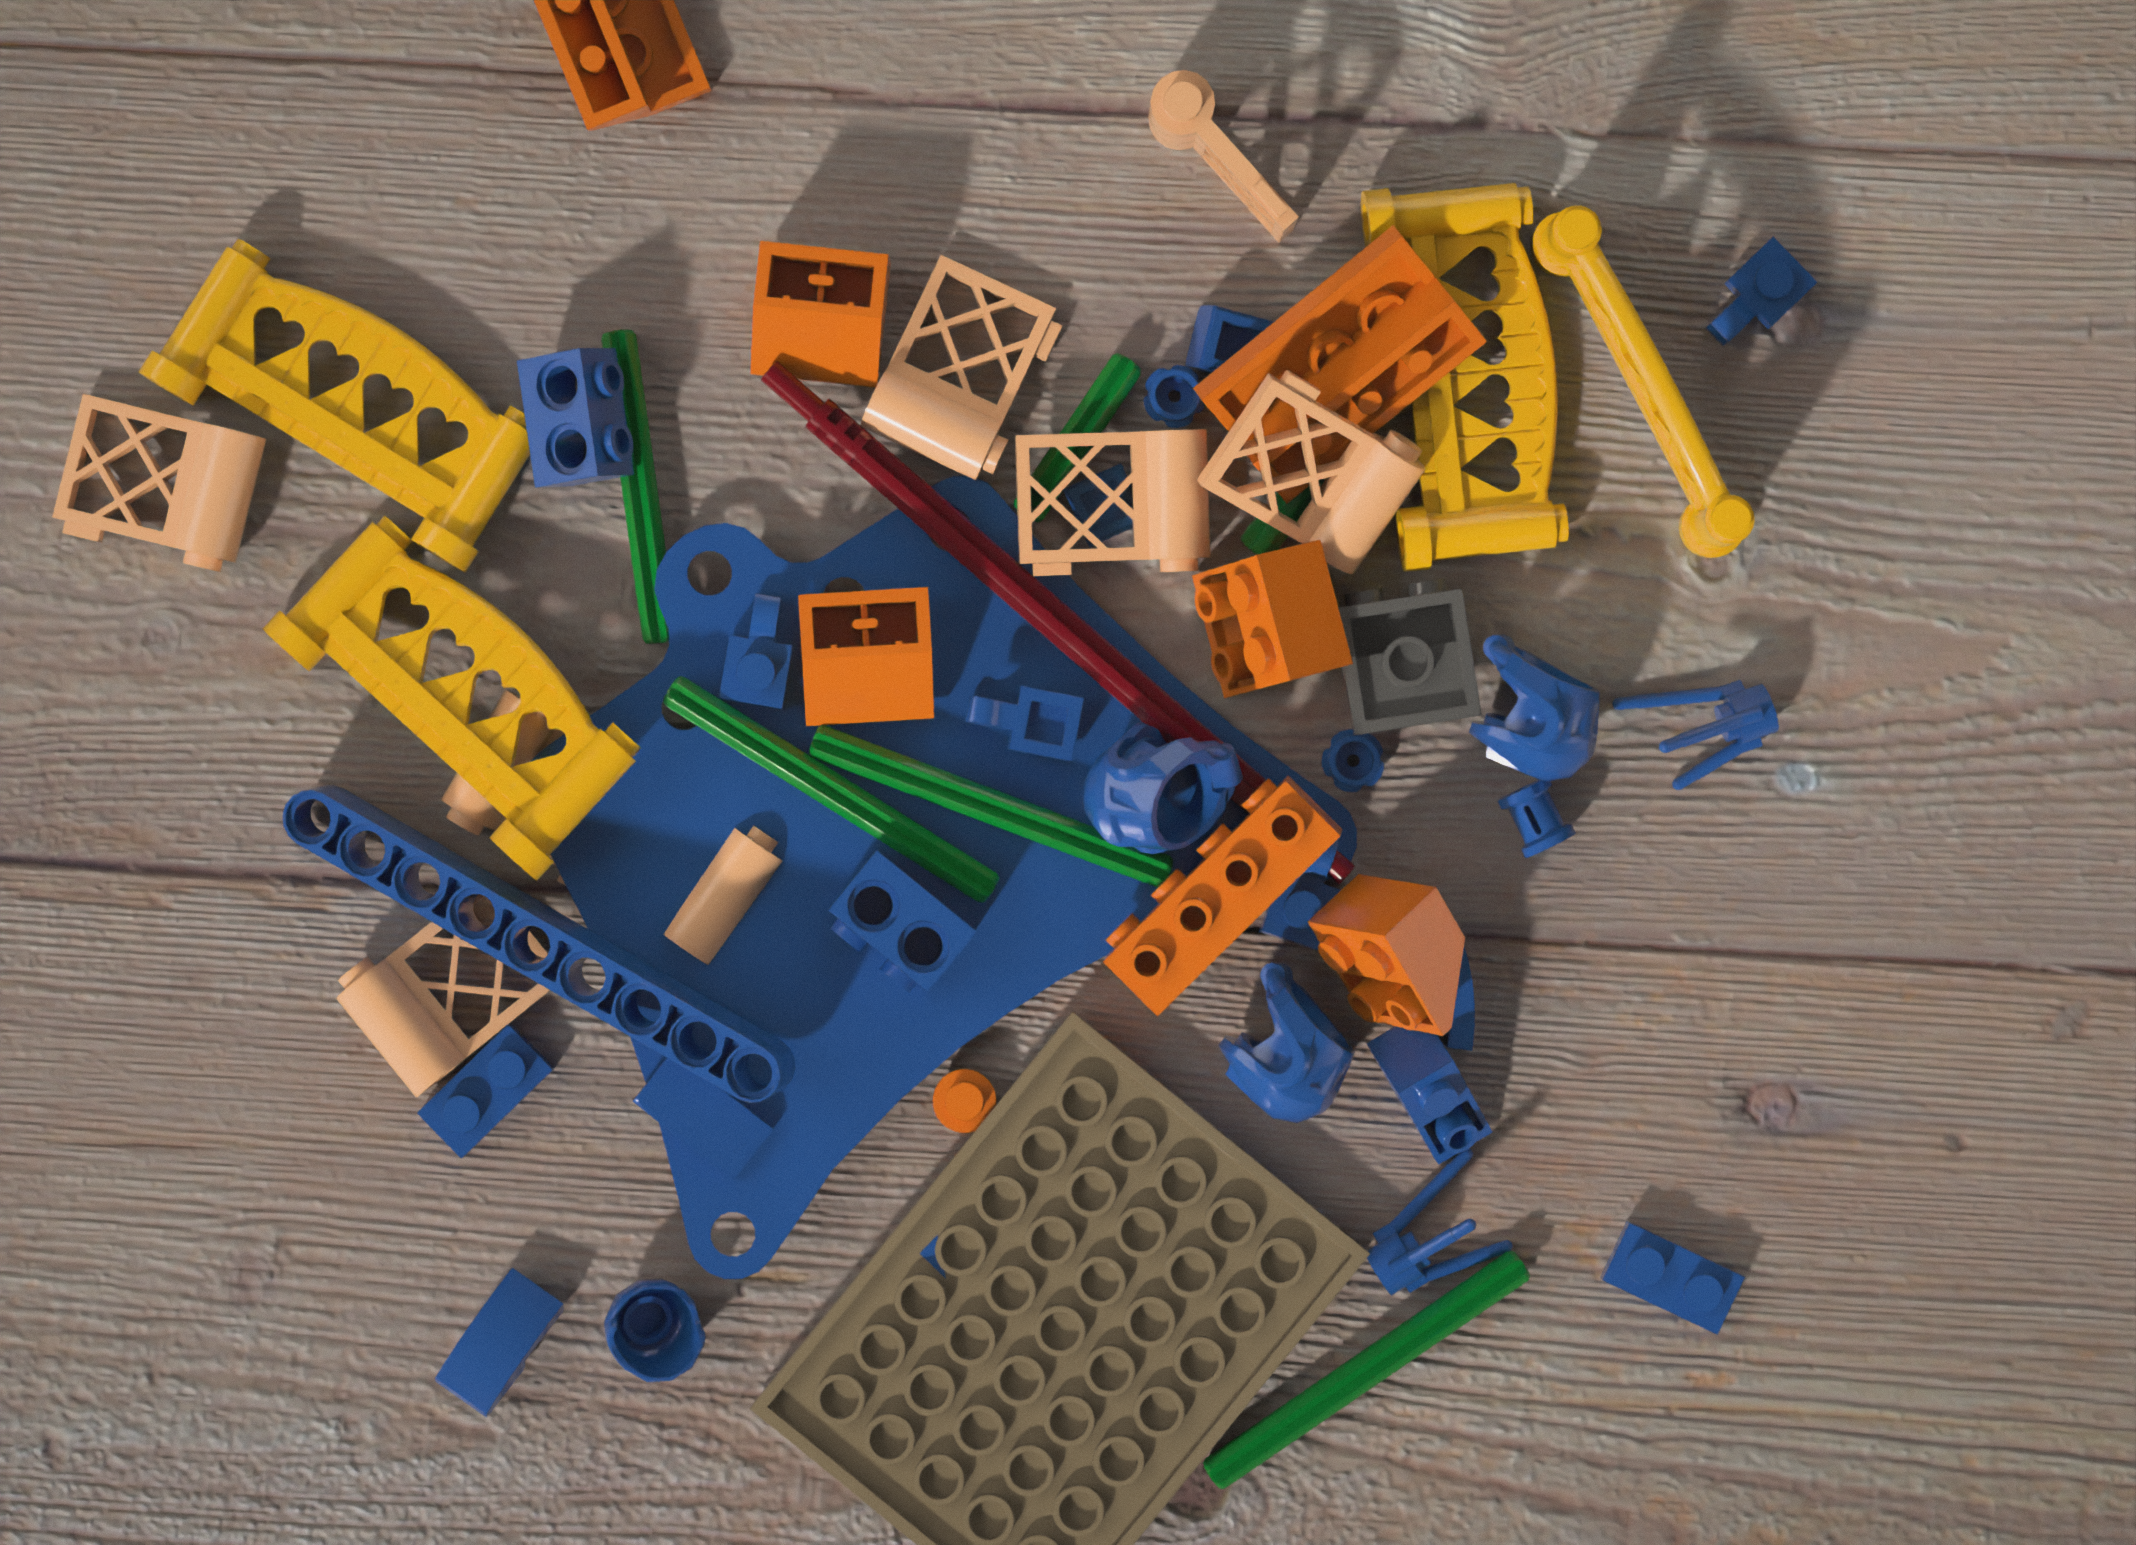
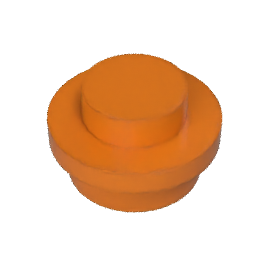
[933,1069,997,1133]

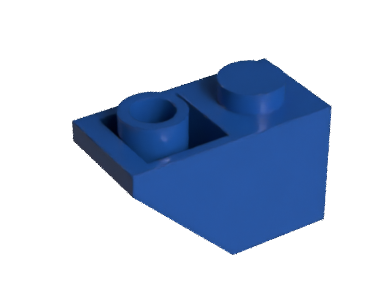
[1366,1026,1493,1165]

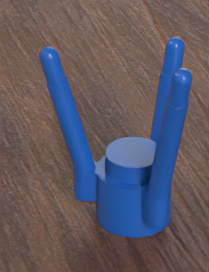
[1612,680,1779,790]
[1367,1149,1513,1296]

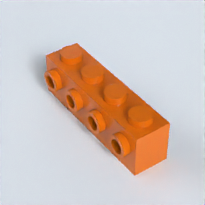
[1103,775,1343,1017]

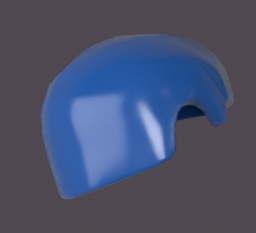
[604,1278,706,1382]

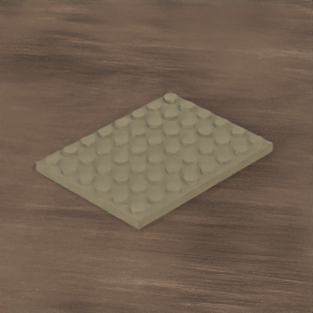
[750,1011,1370,1545]

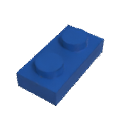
[417,1023,555,1159]
[1600,1221,1745,1335]

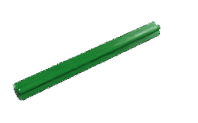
[663,676,999,903]
[809,725,1173,887]
[1203,1251,1530,1489]

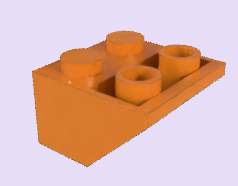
[750,241,891,388]
[1192,540,1353,698]
[798,587,934,726]
[1307,874,1465,1036]

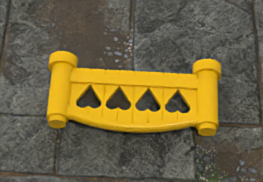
[1361,183,1569,572]
[1530,205,1755,558]
[138,239,530,573]
[262,515,641,881]

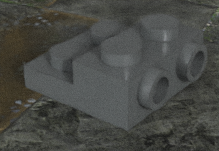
[1339,578,1482,735]

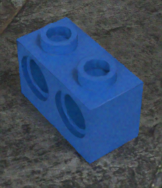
[517,348,634,488]
[828,850,977,993]

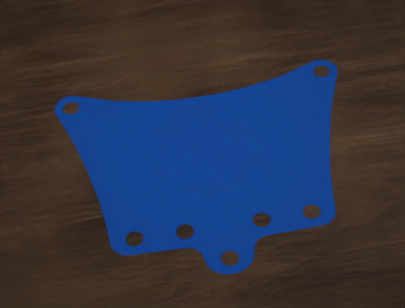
[530,476,1357,1279]

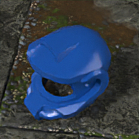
[1469,634,1600,782]
[1083,722,1243,854]
[1218,963,1355,1123]

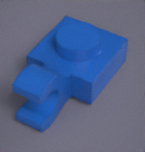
[1705,236,1817,346]
[719,593,793,709]
[965,686,1084,761]
[1259,840,1341,951]

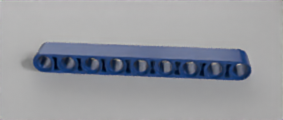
[282,785,795,1103]

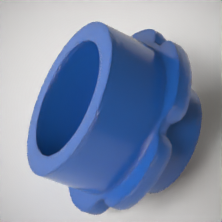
[1143,365,1205,428]
[1321,729,1384,792]

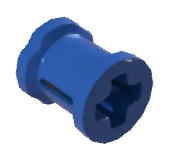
[1497,780,1576,858]

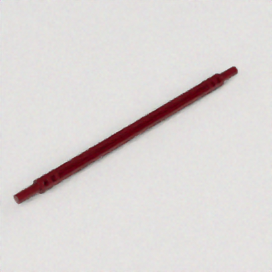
[761,361,1355,885]

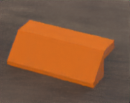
[534,0,712,132]
[1193,225,1487,503]

